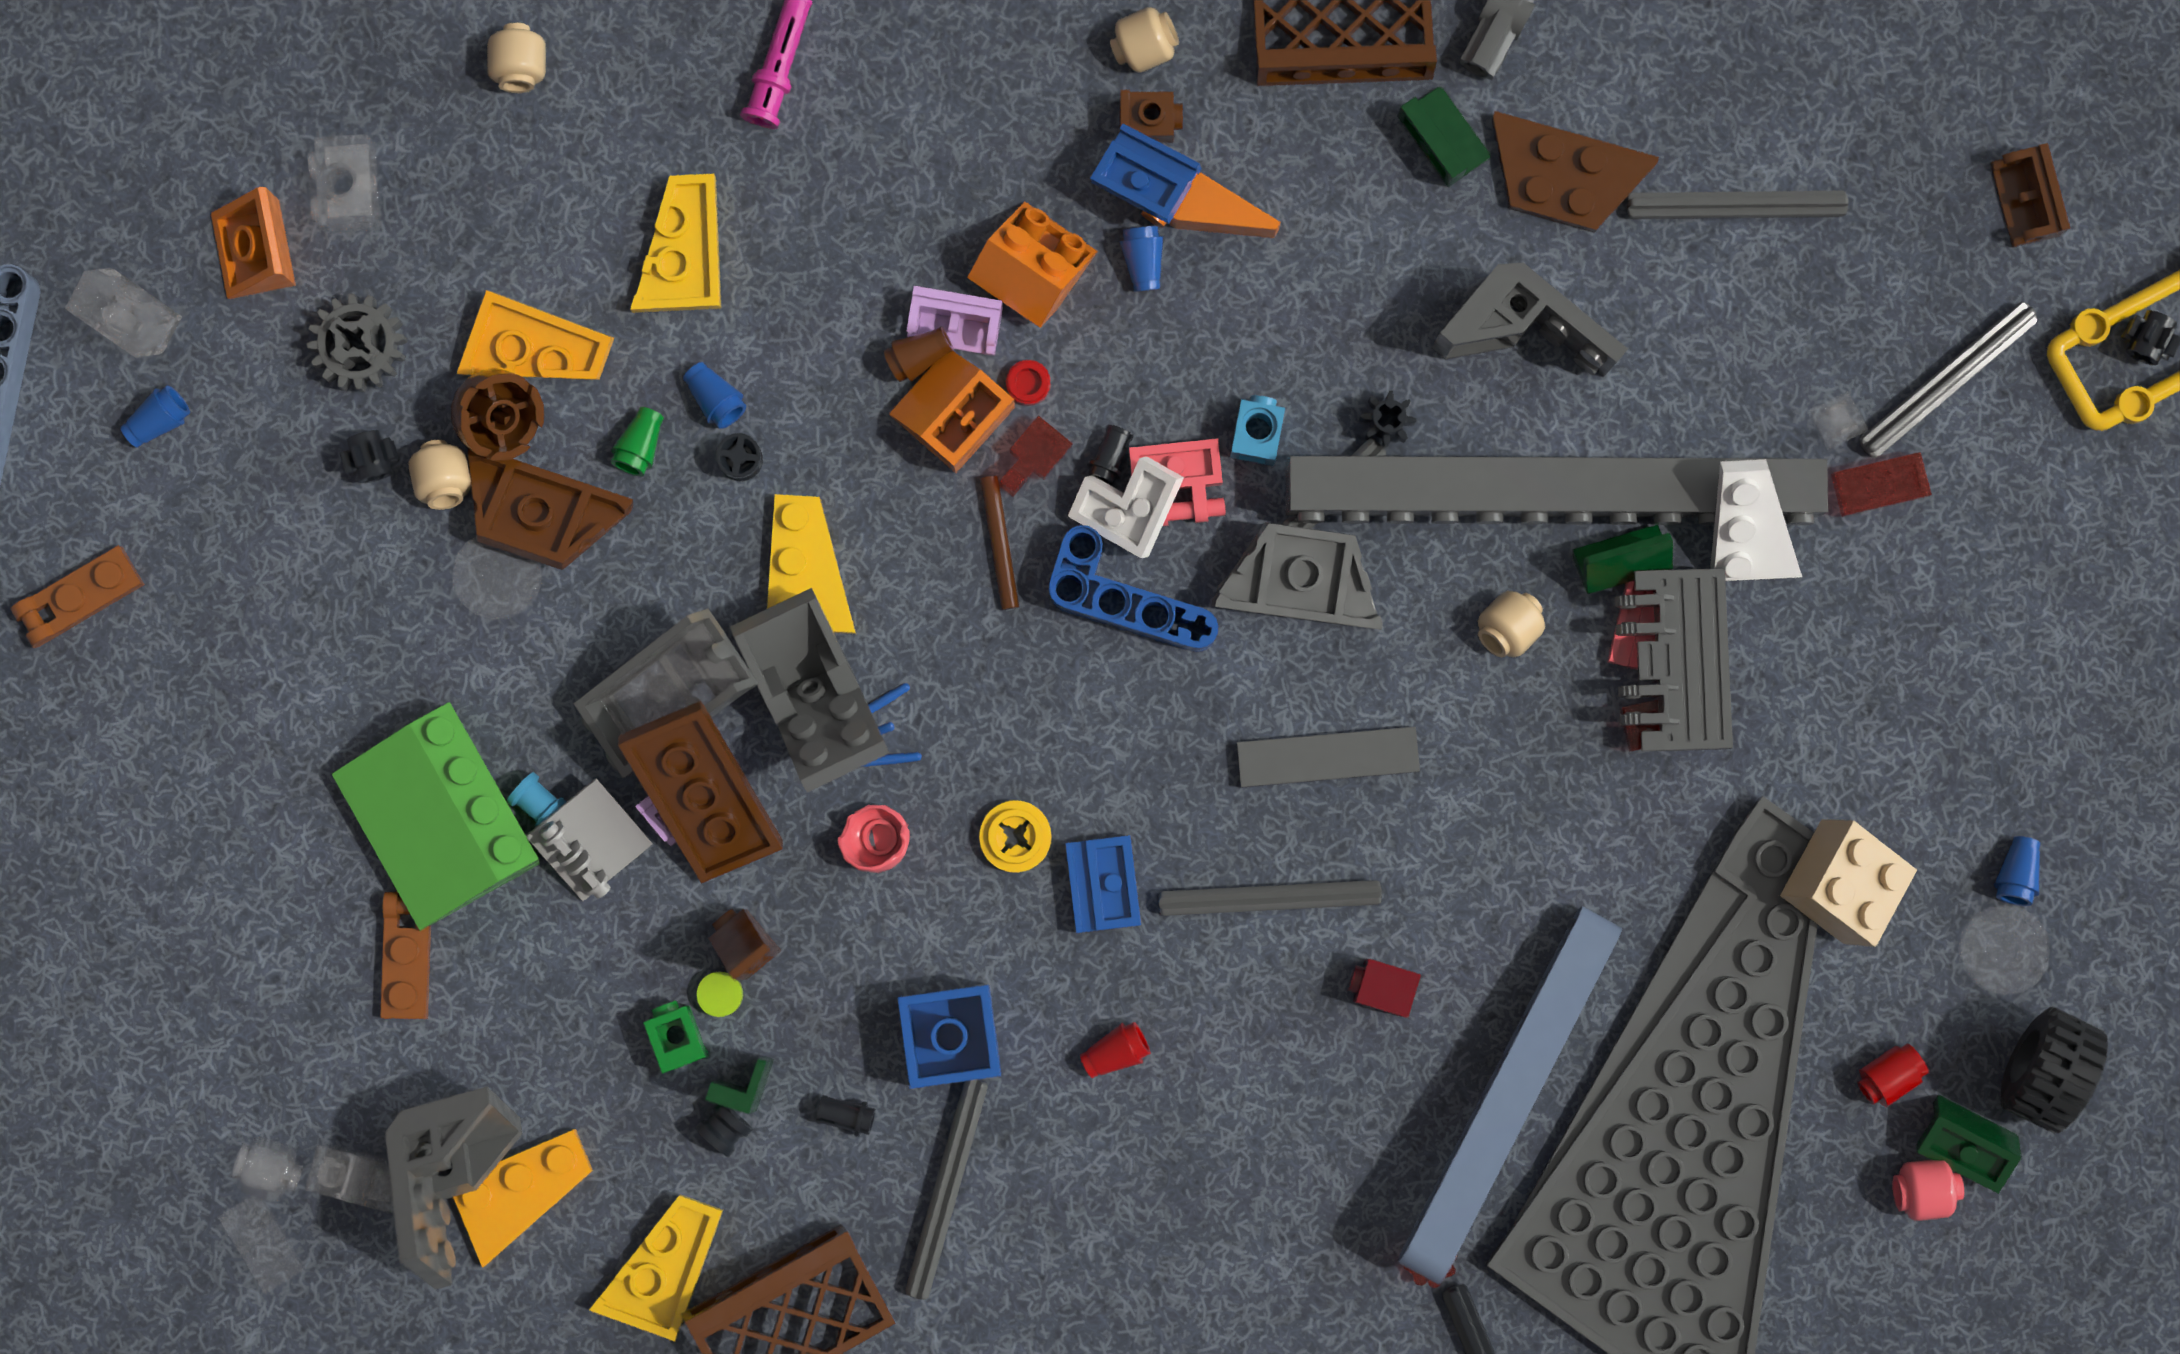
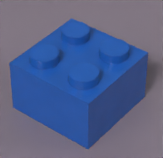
[898,985,1002,1089]

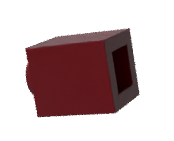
[1348,959,1421,1018]

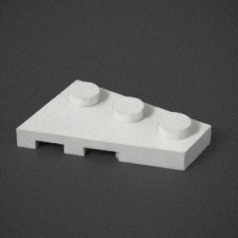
[1710,459,1802,581]

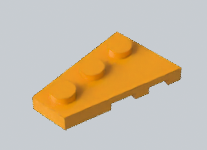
[457,290,614,380]

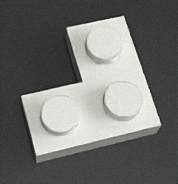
[1068,456,1184,559]

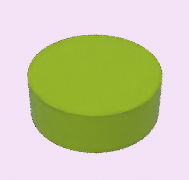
[697,972,743,1017]

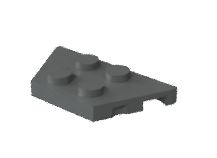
[1211,522,1383,630]

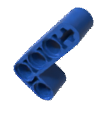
[1049,525,1219,652]

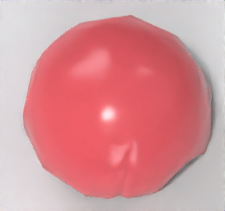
[838,804,910,873]

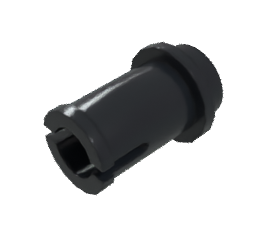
[1087,425,1134,485]
[816,1095,876,1137]

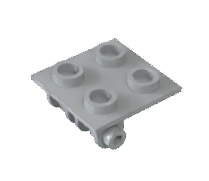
[526,778,653,901]

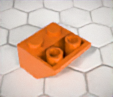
[967,202,1098,328]
[889,351,1015,473]

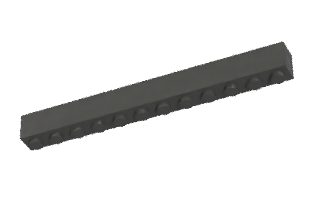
[1285,456,1828,526]

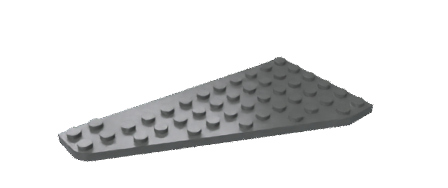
[1485,796,1818,1354]

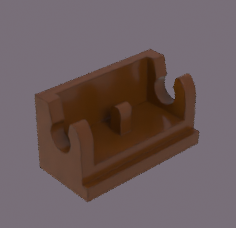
[1990,143,2071,248]

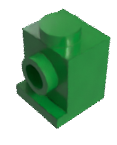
[643,1000,709,1074]

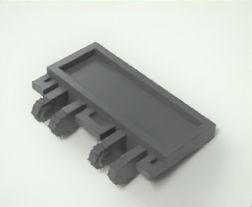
[1614,568,1733,751]

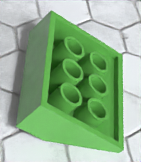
[332,702,540,931]

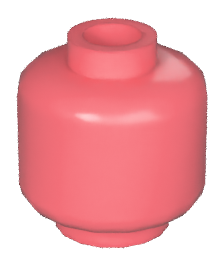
[1892,1159,1964,1221]

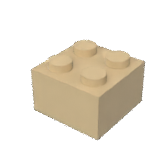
[1780,819,1917,947]

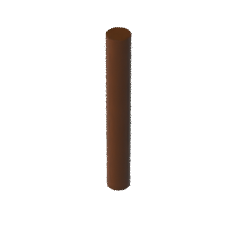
[980,476,1019,611]

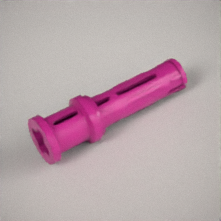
[740,0,813,129]

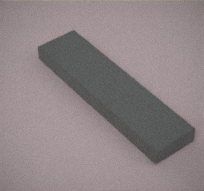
[1236,727,1420,788]

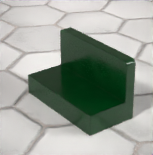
[1397,87,1490,187]
[1573,525,1673,594]
[705,1056,774,1114]
[1916,1095,2022,1194]

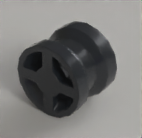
[716,433,763,482]
[695,1104,753,1158]

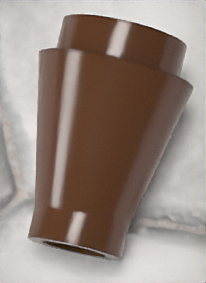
[884,326,953,382]

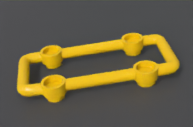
[2047,270,2180,431]

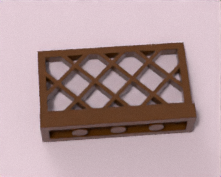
[1253,0,1437,86]
[681,1224,896,1354]

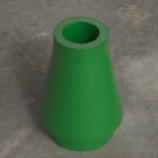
[611,407,664,477]

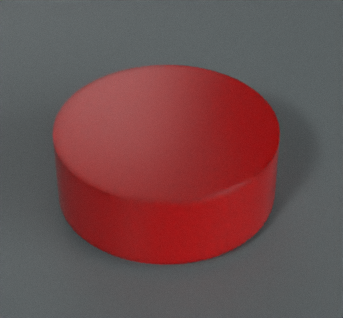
[1006,360,1051,406]

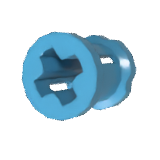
[506,772,567,827]

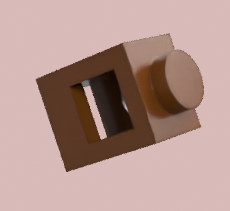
[1120,90,1183,143]

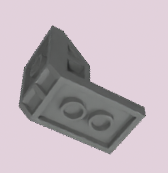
[1431,262,1628,377]
[730,588,890,793]
[385,1086,522,1290]

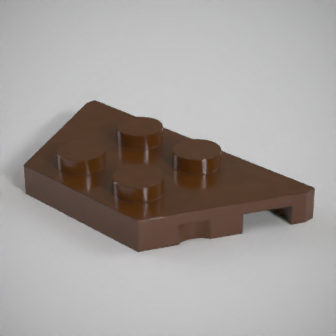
[1491,111,1659,233]
[468,448,633,570]

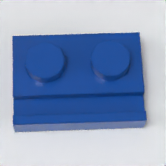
[1090,124,1202,224]
[1065,835,1141,933]

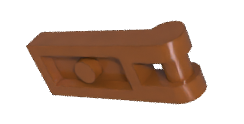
[10,545,144,648]
[380,892,431,1019]

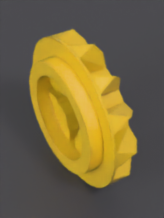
[979,801,1051,873]

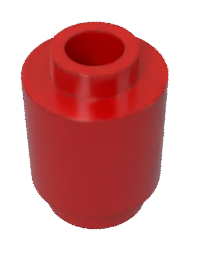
[1857,1043,1929,1107]

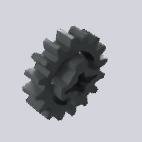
[307,293,408,392]

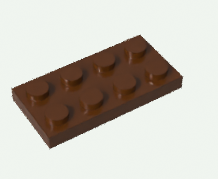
[618,700,783,883]

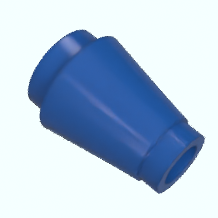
[1119,226,1163,292]
[683,362,746,429]
[120,385,190,448]
[1994,836,2041,906]

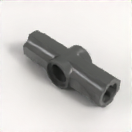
[1459,0,1535,80]

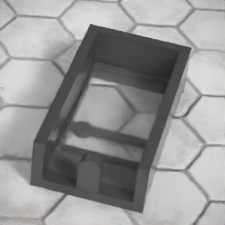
[573,609,759,778]

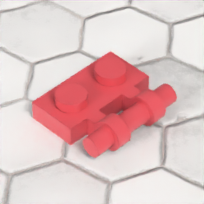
[1129,439,1226,526]

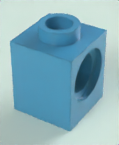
[1230,395,1285,466]

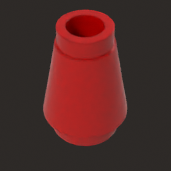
[1080,1022,1151,1078]

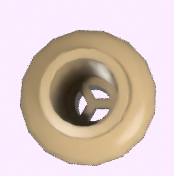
[1110,7,1179,73]
[487,23,546,93]
[408,440,471,510]
[1478,591,1545,657]

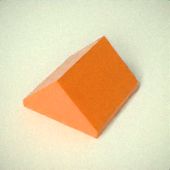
[211,187,296,299]

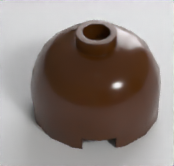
[451,369,544,461]

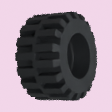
[2000,1006,2108,1134]

